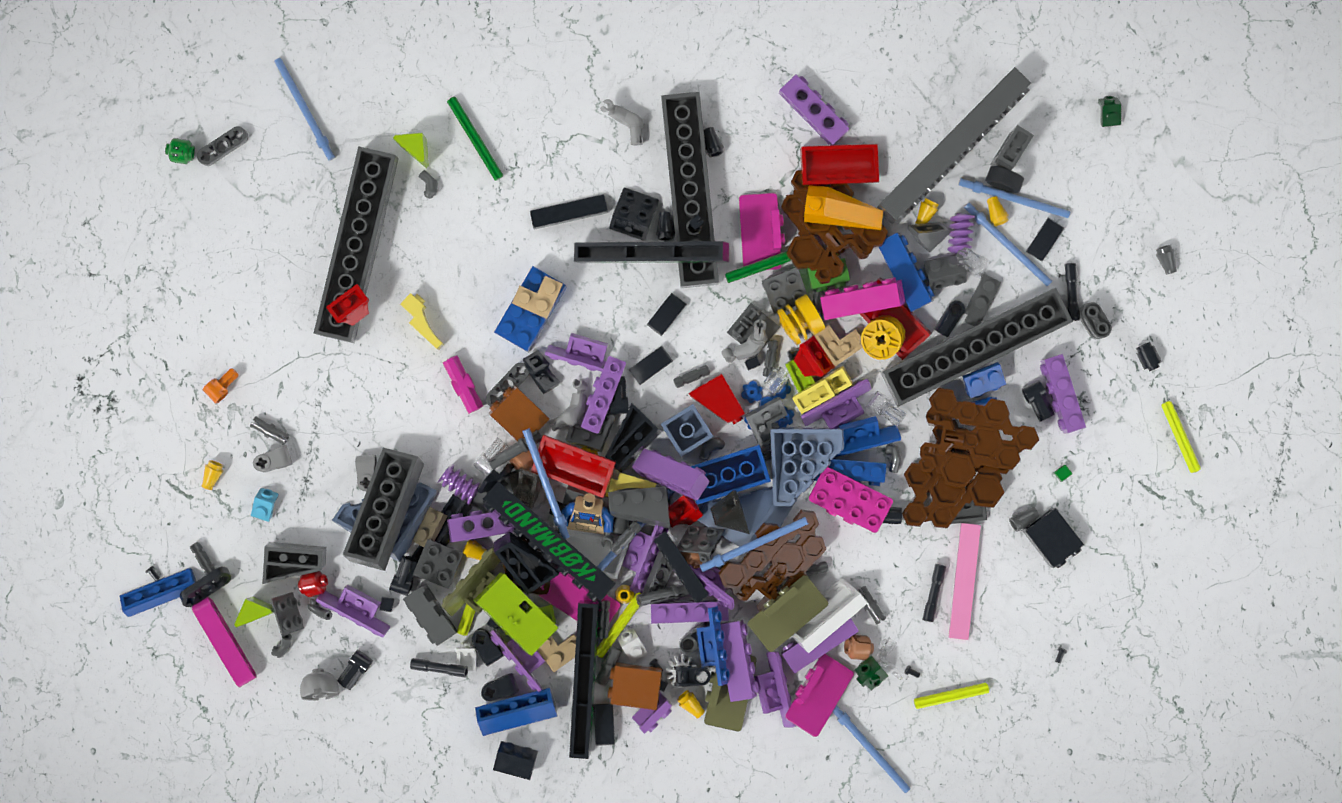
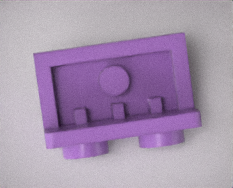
[632,692,672,734]

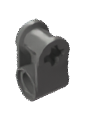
[679,622,707,653]

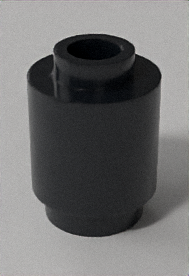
[1136,342,1162,372]

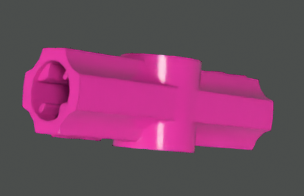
[443,355,484,414]

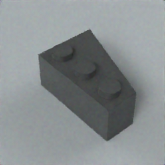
[608,486,671,529]
[262,542,327,584]
[403,584,457,646]

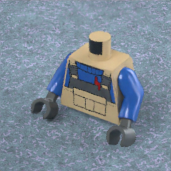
[556,493,614,547]

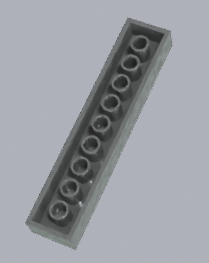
[877,67,1031,224]
[661,92,719,288]
[313,146,399,343]
[880,288,1073,407]

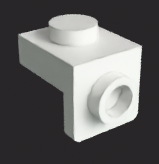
[617,628,648,663]
[456,643,477,671]

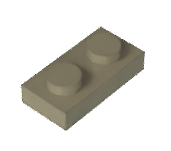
[412,507,447,547]

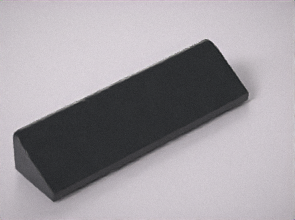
[530,194,608,230]
[412,494,472,561]
[652,532,708,603]

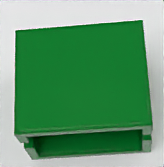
[1054,465,1072,482]

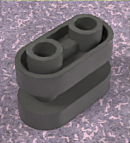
[1079,302,1112,339]

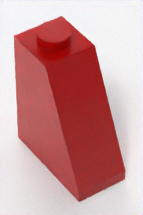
[688,374,745,425]

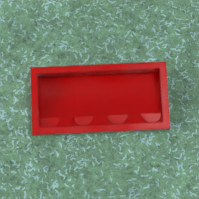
[800,144,879,185]
[860,277,932,360]
[531,435,616,498]

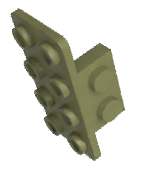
[442,547,501,617]
[747,576,828,652]
[704,655,757,732]

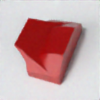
[326,284,369,326]
[794,336,835,377]
[669,495,703,528]

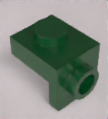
[1098,96,1121,127]

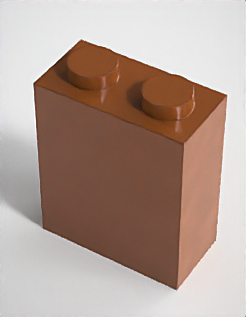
[489,386,550,441]
[608,663,663,710]

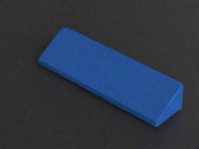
[119,568,196,617]

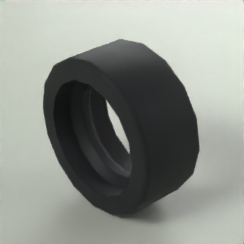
[985,166,1024,193]

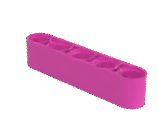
[192,597,257,687]

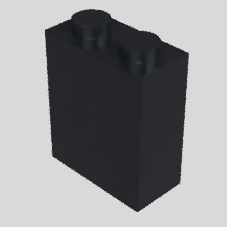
[1023,508,1084,568]

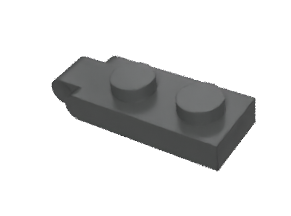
[964,274,1001,327]

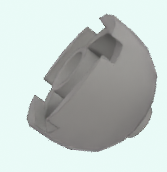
[300,668,339,701]

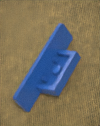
[834,416,901,458]
[696,606,730,686]

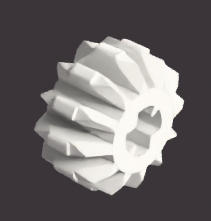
[665,654,698,688]

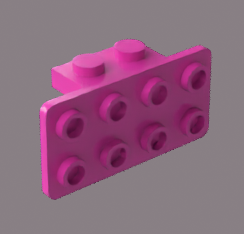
[739,193,785,270]
[809,467,893,533]
[539,573,620,629]
[785,654,854,737]

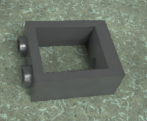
[990,125,1034,170]

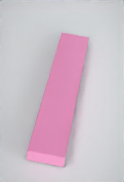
[948,523,981,640]

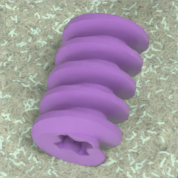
[947,213,975,254]
[437,465,480,505]

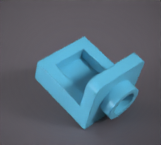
[251,488,279,522]

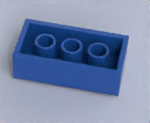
[494,266,567,353]
[690,445,771,505]

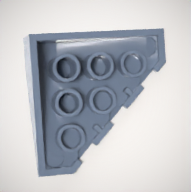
[771,427,844,506]
[332,482,437,562]
[698,489,800,552]

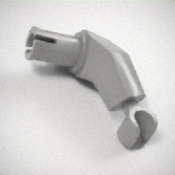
[600,99,645,146]
[721,320,768,363]
[549,379,588,431]

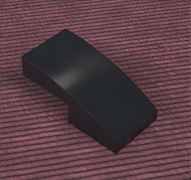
[1026,217,1064,261]
[647,293,687,337]
[629,346,673,385]
[523,350,560,394]
[477,462,514,493]
[594,703,615,746]

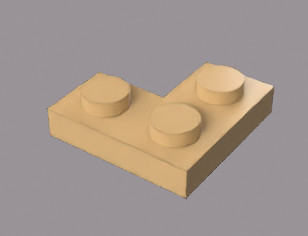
[512,276,563,319]
[813,325,863,366]
[538,634,576,672]

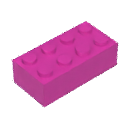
[820,277,905,320]

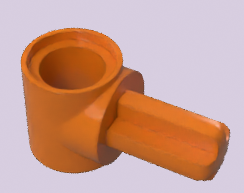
[202,368,239,404]

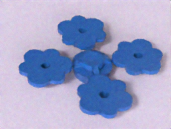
[741,378,795,430]

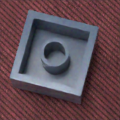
[661,404,714,457]

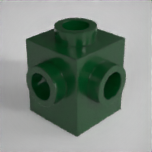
[854,655,888,691]

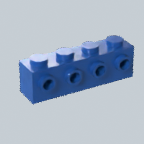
[879,233,935,312]
[813,459,886,486]
[475,688,558,736]

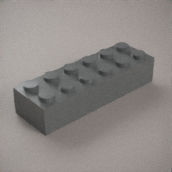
[343,447,424,571]

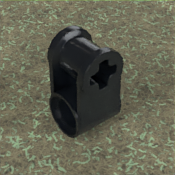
[472,628,504,667]
[674,665,711,687]
[481,673,519,702]

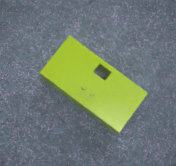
[473,572,558,656]

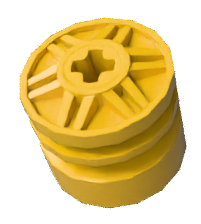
[777,294,825,345]
[861,315,905,360]

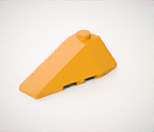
[804,185,883,230]

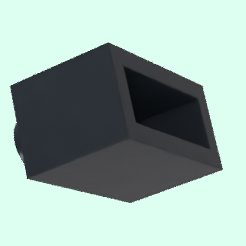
[493,741,538,780]

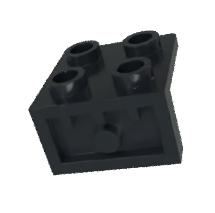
[609,187,659,241]

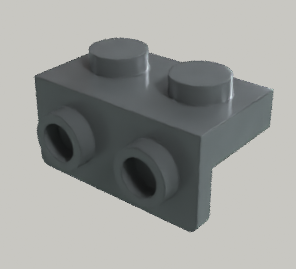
[924,253,967,290]

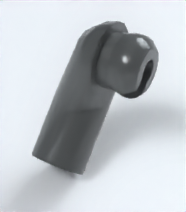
[418,170,437,199]
[699,437,725,461]
[885,444,901,473]
[308,598,332,620]
[271,634,292,658]

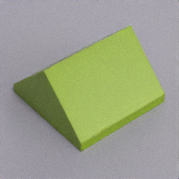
[393,133,429,169]
[234,597,274,628]

